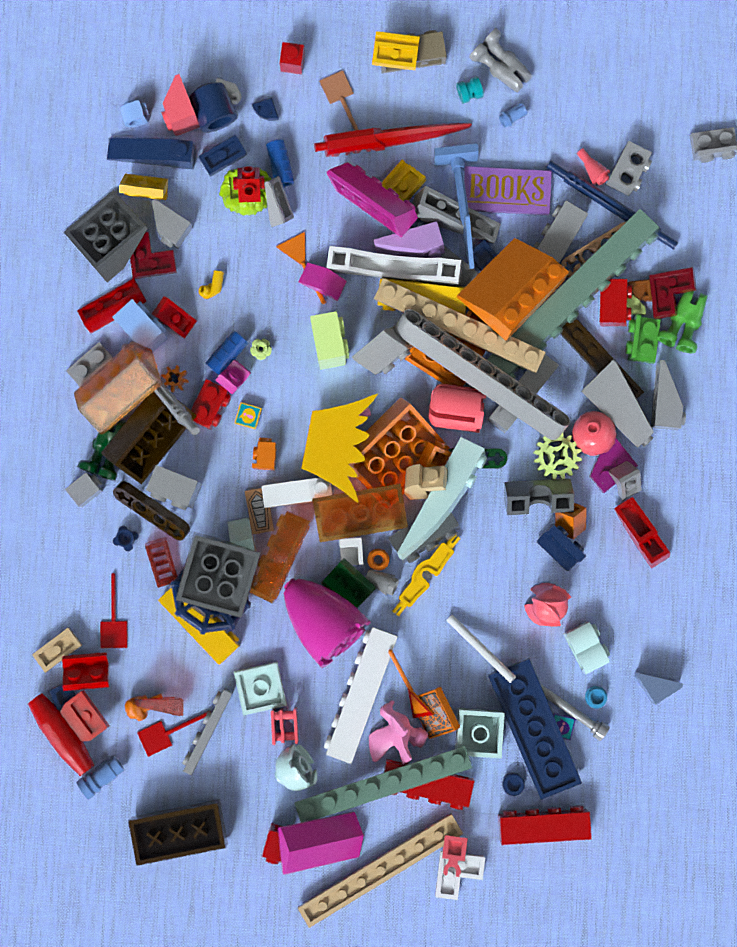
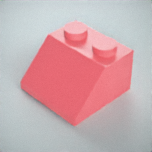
[161,74,200,136]

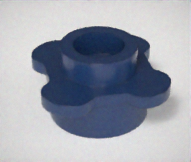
[113,526,139,551]

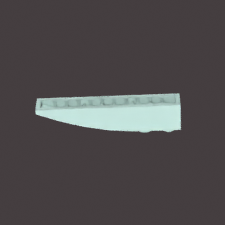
[397,437,487,560]

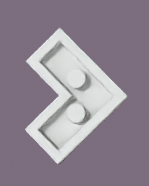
[435,850,485,900]

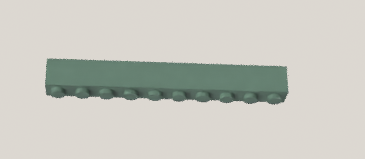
[487,209,659,378]

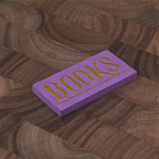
[464,166,552,215]

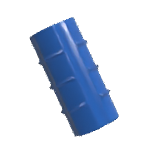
[266,140,295,188]
[205,331,249,375]

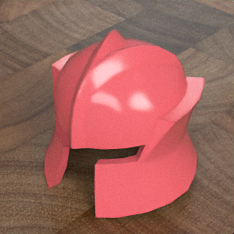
[524,583,571,627]

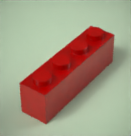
[383,759,475,810]
[498,806,592,845]

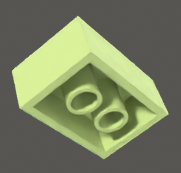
[310,311,349,370]

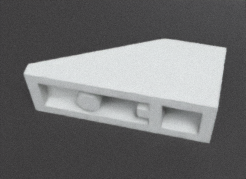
[261,478,333,508]

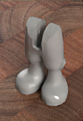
[469,28,533,93]

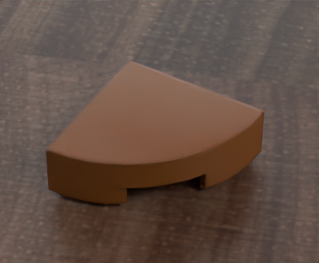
[628,279,652,302]

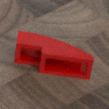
[614,497,670,569]

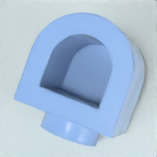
[120,100,149,127]

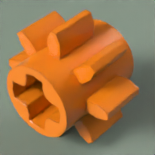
[161,365,189,393]

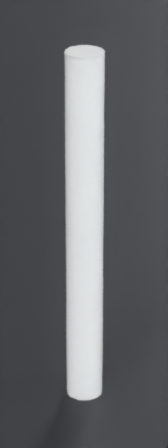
[447,615,516,683]

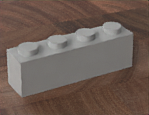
[533,201,588,263]

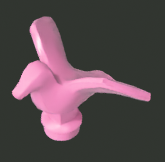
[369,700,428,765]

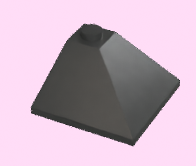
[64,190,148,282]
[176,532,260,618]

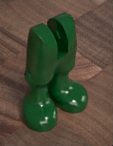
[77,415,126,481]

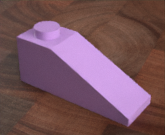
[373,221,445,258]

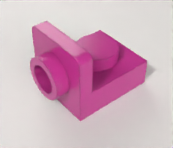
[216,360,251,394]

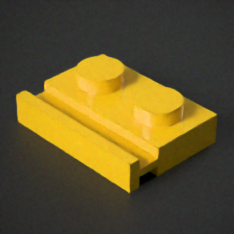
[372,31,420,71]
[381,159,427,201]

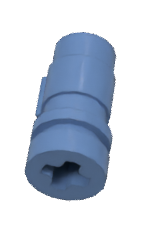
[76,756,125,800]

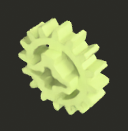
[533,433,582,479]

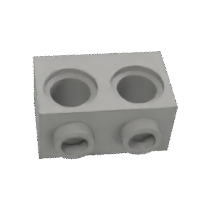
[606,141,652,196]

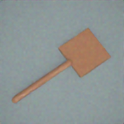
[319,70,359,131]

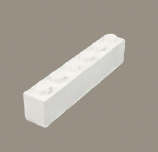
[324,627,398,764]

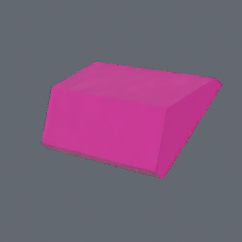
[278,812,364,875]

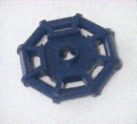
[170,568,251,635]

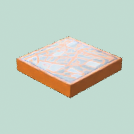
[417,687,461,739]

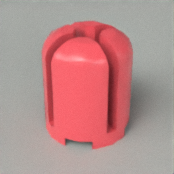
[428,383,486,433]

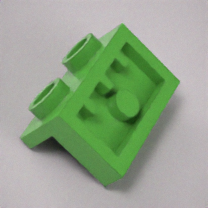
[625,314,661,364]

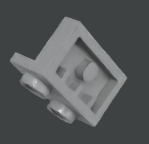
[690,127,737,163]
[66,342,117,391]

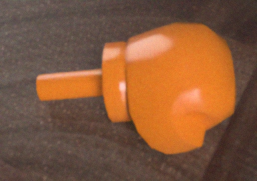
[125,693,163,721]

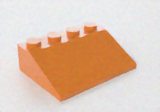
[457,238,569,341]
[348,397,450,509]

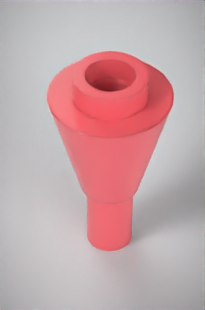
[577,148,610,185]

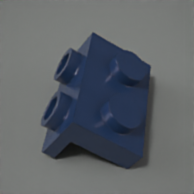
[536,525,586,571]

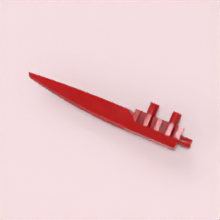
[314,123,472,157]

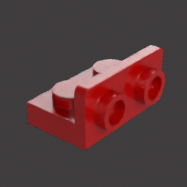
[191,379,232,430]
[62,652,109,691]

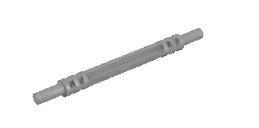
[121,343,200,435]

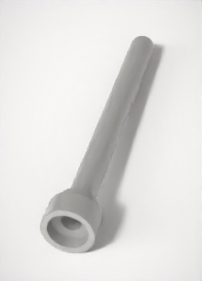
[541,684,610,741]

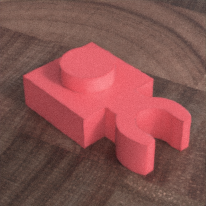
[442,835,468,877]

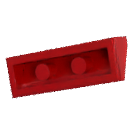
[77,279,147,333]

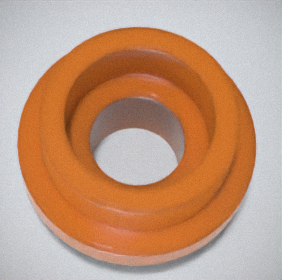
[367,548,389,571]

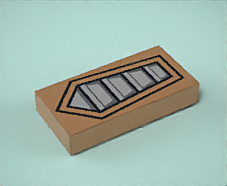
[245,488,274,535]

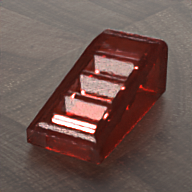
[145,537,178,588]
[133,696,183,716]

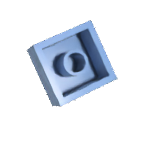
[112,299,167,356]

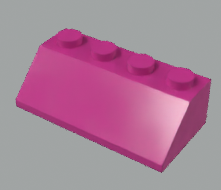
[326,162,418,238]

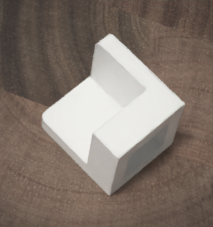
[339,538,363,565]

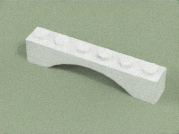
[327,246,463,286]

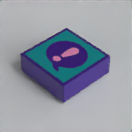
[553,713,576,741]

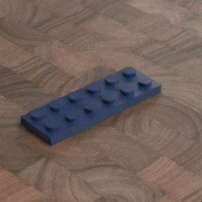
[488,658,582,800]

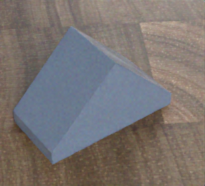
[635,672,683,705]

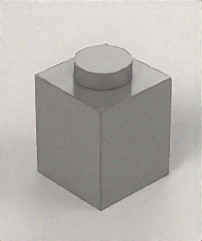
[65,473,103,508]

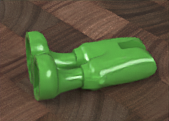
[657,291,708,354]

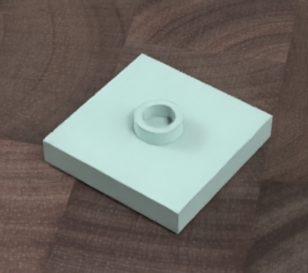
[234,661,287,716]

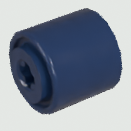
[189,82,238,133]

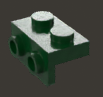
[321,558,376,608]

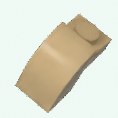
[404,464,448,500]

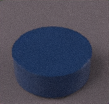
[502,773,525,796]

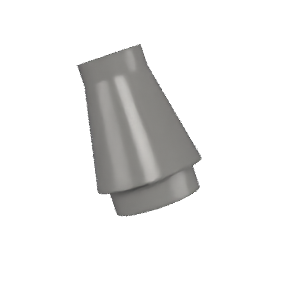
[365,569,399,596]

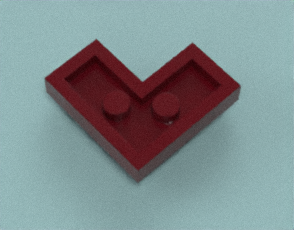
[130,232,177,279]
[649,267,697,319]

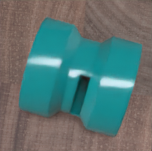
[456,76,484,104]

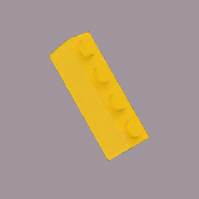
[377,278,467,315]
[158,588,240,665]

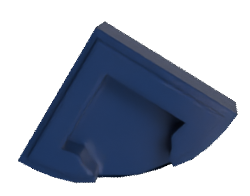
[251,97,279,121]

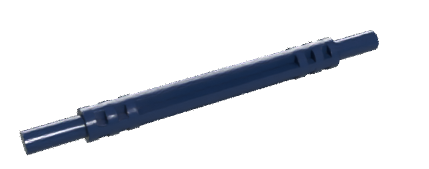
[546,160,679,250]

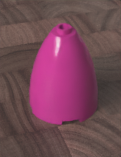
[284,578,371,668]

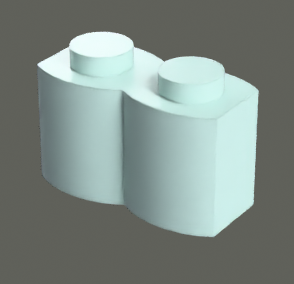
[563,622,610,674]

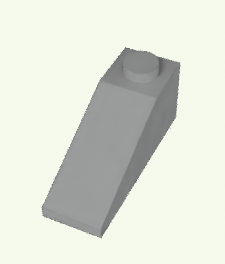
[651,360,686,430]

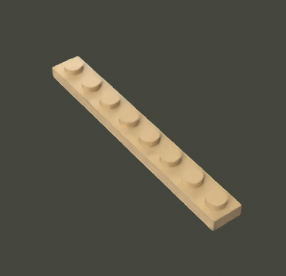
[374,278,546,373]
[298,813,463,928]

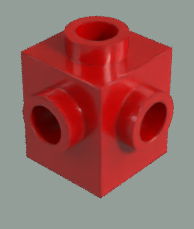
[233,166,265,203]

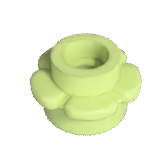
[250,339,272,360]

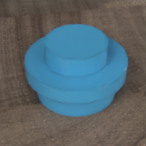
[585,686,607,708]

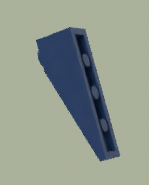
[107,138,196,169]

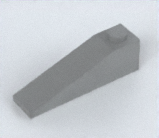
[412,186,501,244]
[488,354,559,433]

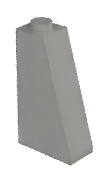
[581,359,654,448]

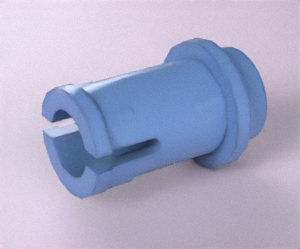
[499,102,528,127]

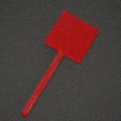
[100,573,127,648]
[137,711,211,757]

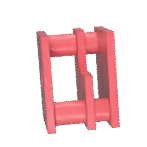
[271,707,299,745]

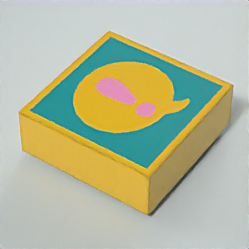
[235,402,262,430]

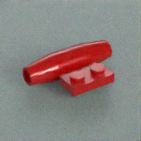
[28,690,110,776]

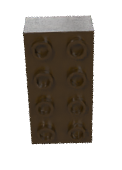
[101,389,197,485]
[128,799,228,866]

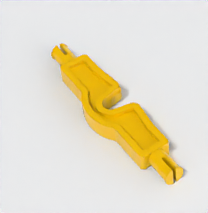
[392,535,461,616]

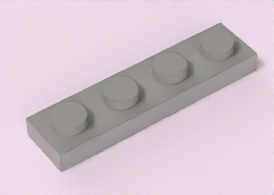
[182,688,233,775]

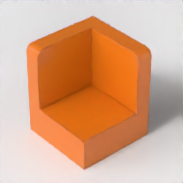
[555,503,586,540]

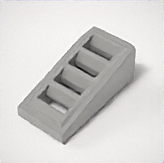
[265,176,294,227]

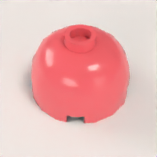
[572,411,617,456]

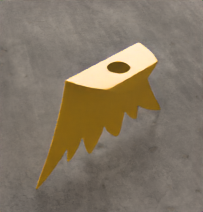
[301,394,378,503]

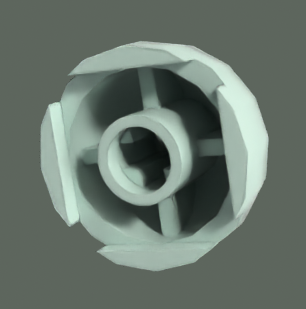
[275,744,317,791]

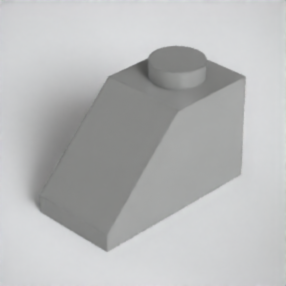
[152,199,193,249]

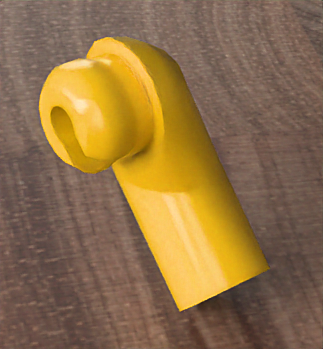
[198,270,224,299]

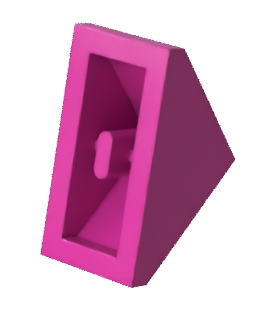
[298,262,347,301]

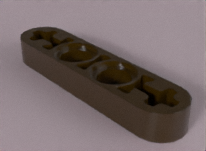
[113,481,190,541]

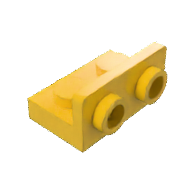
[119,173,168,200]

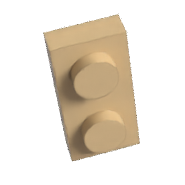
[32,627,82,673]

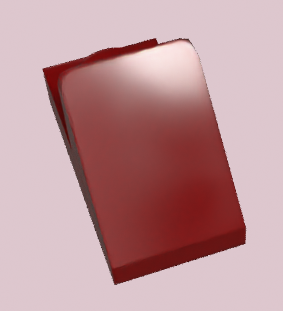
[151,296,197,339]

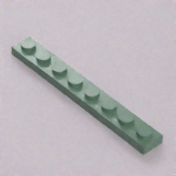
[295,746,473,823]

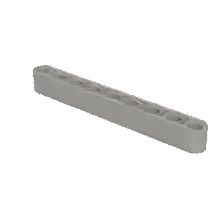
[394,309,570,440]

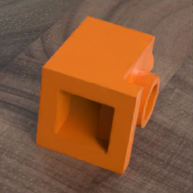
[252,438,277,471]
[416,440,452,467]

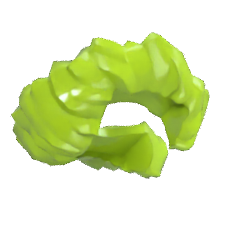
[219,168,272,216]

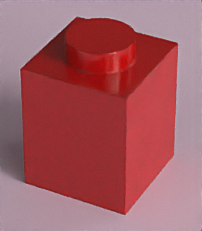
[279,42,305,74]

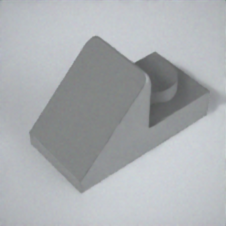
[609,461,641,501]

